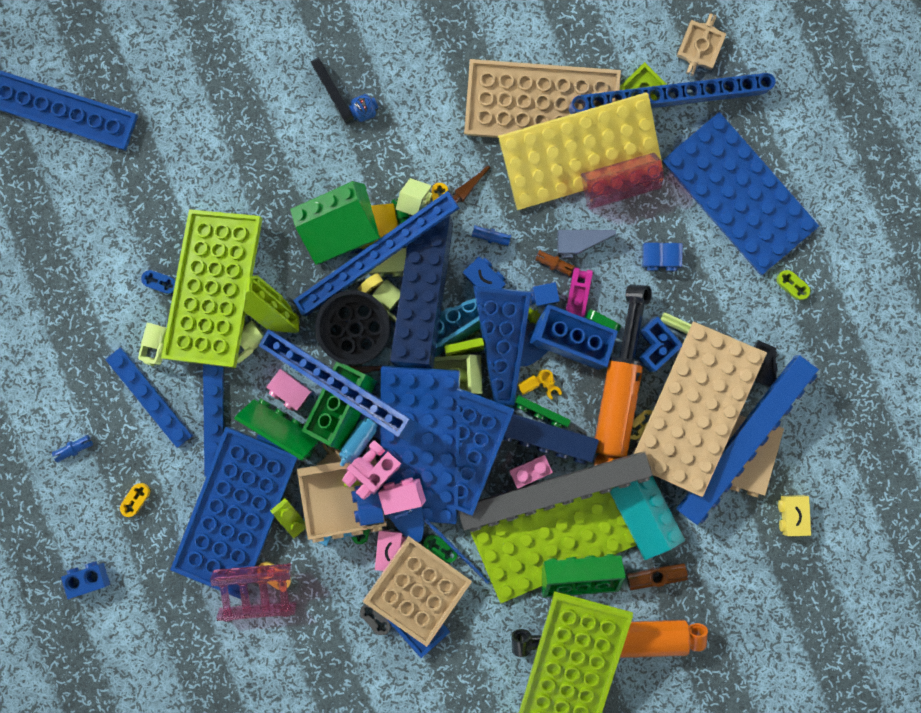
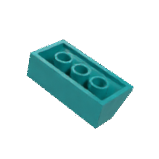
[610,476,685,560]

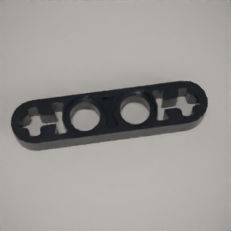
[310,57,355,125]

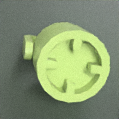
[372,280,401,323]
[237,320,264,363]
[138,323,167,366]

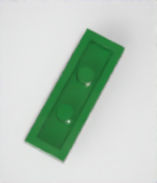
[515,395,571,428]

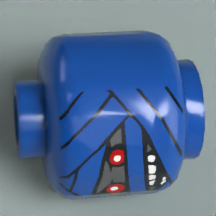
[349,94,378,122]

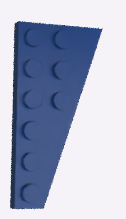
[473,286,531,405]
[454,388,514,516]

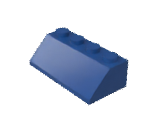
[529,304,618,370]

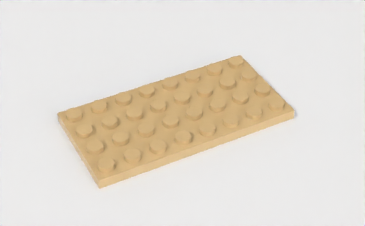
[464,59,621,138]
[634,321,767,497]

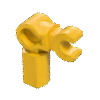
[517,369,562,400]

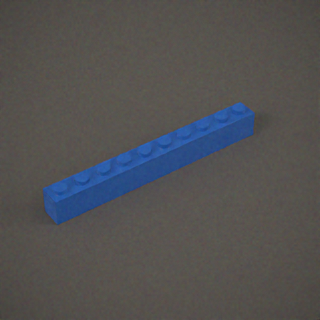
[258,329,420,442]
[676,355,819,525]

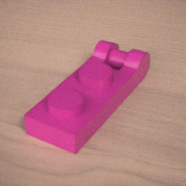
[566,267,593,318]

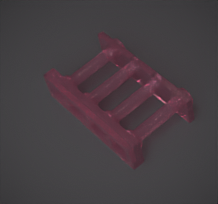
[210,563,297,622]

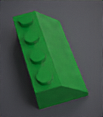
[302,361,377,450]
[542,554,626,598]

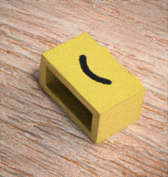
[778,495,811,536]

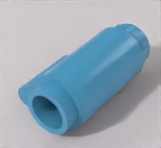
[339,417,378,466]

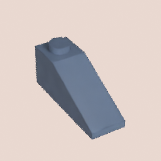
[557,230,616,259]

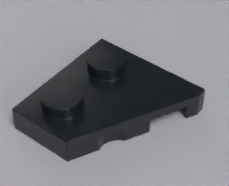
[754,340,778,388]

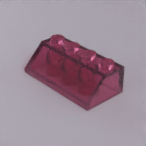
[581,153,664,210]

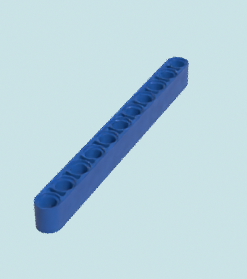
[569,73,776,114]

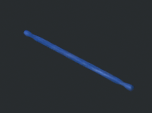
[424,518,490,584]

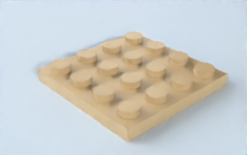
[363,536,472,647]

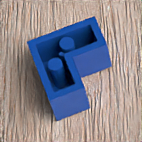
[637,317,683,372]

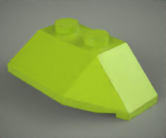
[243,275,299,333]

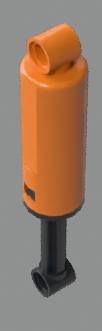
[594,284,652,466]
[511,620,708,658]

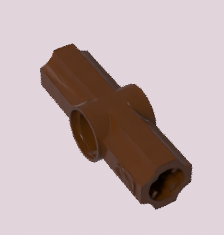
[626,563,688,591]

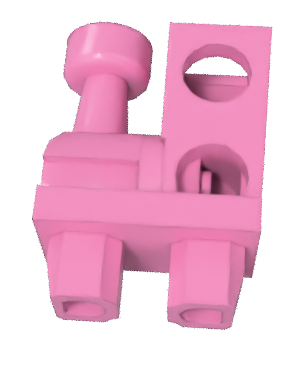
[342,440,401,500]

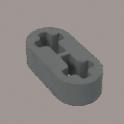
[360,604,391,635]

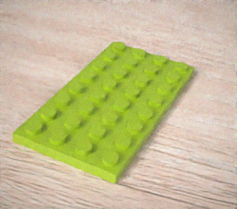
[161,209,263,368]
[470,486,636,604]
[518,591,633,713]

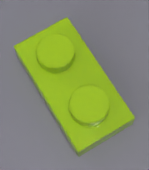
[270,498,306,539]

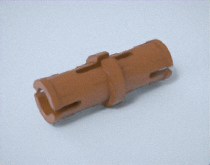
[535,250,574,276]

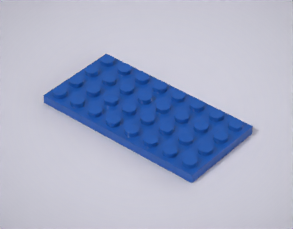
[662,112,819,276]
[380,366,460,524]
[170,426,298,599]

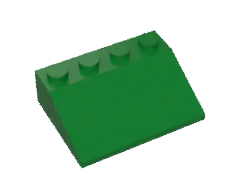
[290,181,380,265]
[234,398,320,460]

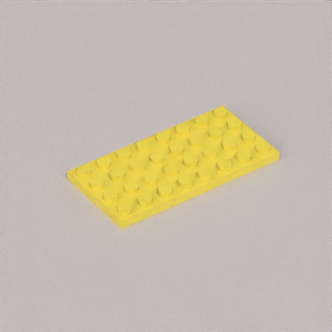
[498,93,663,210]

